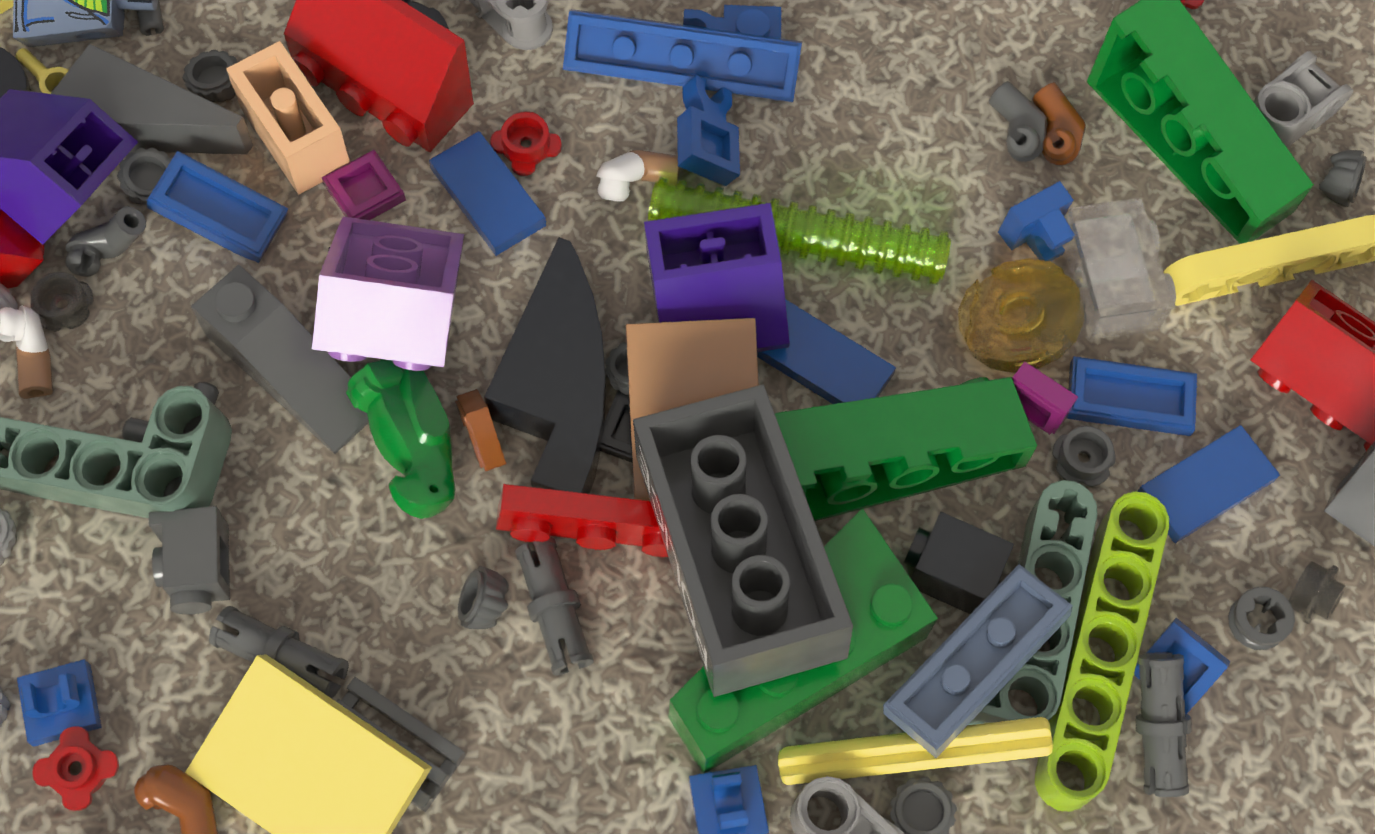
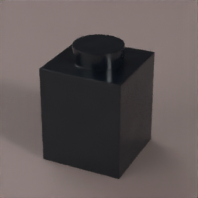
[903,512,1014,614]

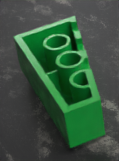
[1087,0,1314,244]
[775,377,1037,522]
[668,508,938,773]

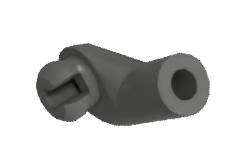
[989,81,1047,162]
[65,206,146,277]

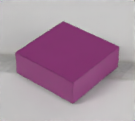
[322,150,406,220]
[1012,361,1078,435]

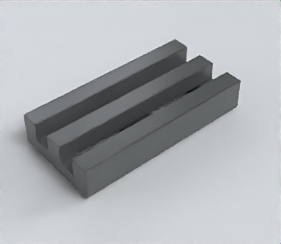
[336,677,466,812]

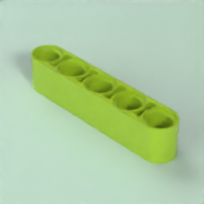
[1035,491,1169,812]

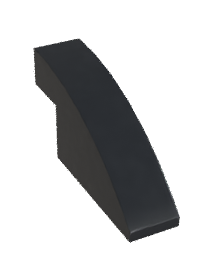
[484,237,606,494]

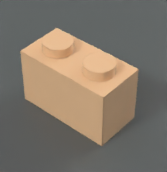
[226,41,350,195]

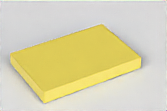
[185,654,432,834]

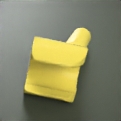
[15,48,69,94]

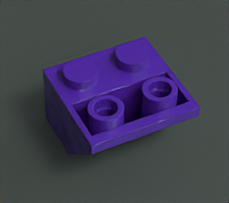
[0,89,138,245]
[644,203,790,352]

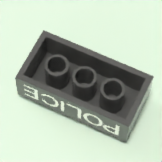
[633,384,853,697]

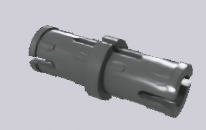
[515,537,594,676]
[209,606,349,698]
[1135,652,1192,797]

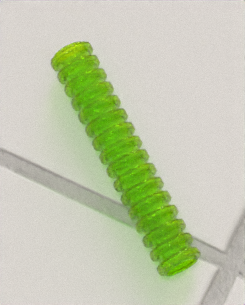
[648,176,951,285]

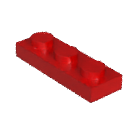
[496,484,668,557]

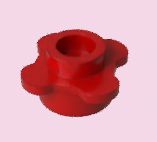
[490,111,562,176]
[32,726,119,811]

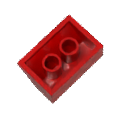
[284,0,474,152]
[1250,280,1375,451]

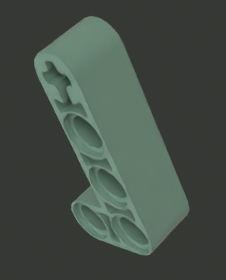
[0,386,232,518]
[968,480,1097,725]

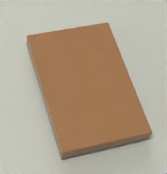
[626,318,759,501]

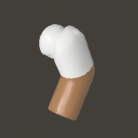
[596,150,680,201]
[0,305,53,399]

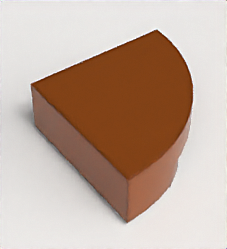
[455,389,506,472]

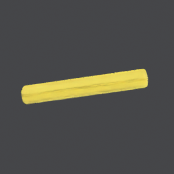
[778,717,1053,785]

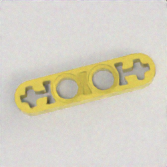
[1162,215,1375,306]

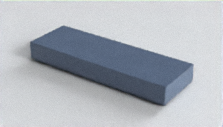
[883,564,1073,758]

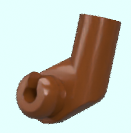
[1032,82,1086,165]
[134,765,218,834]

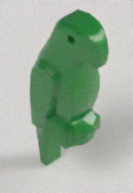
[346,359,456,519]

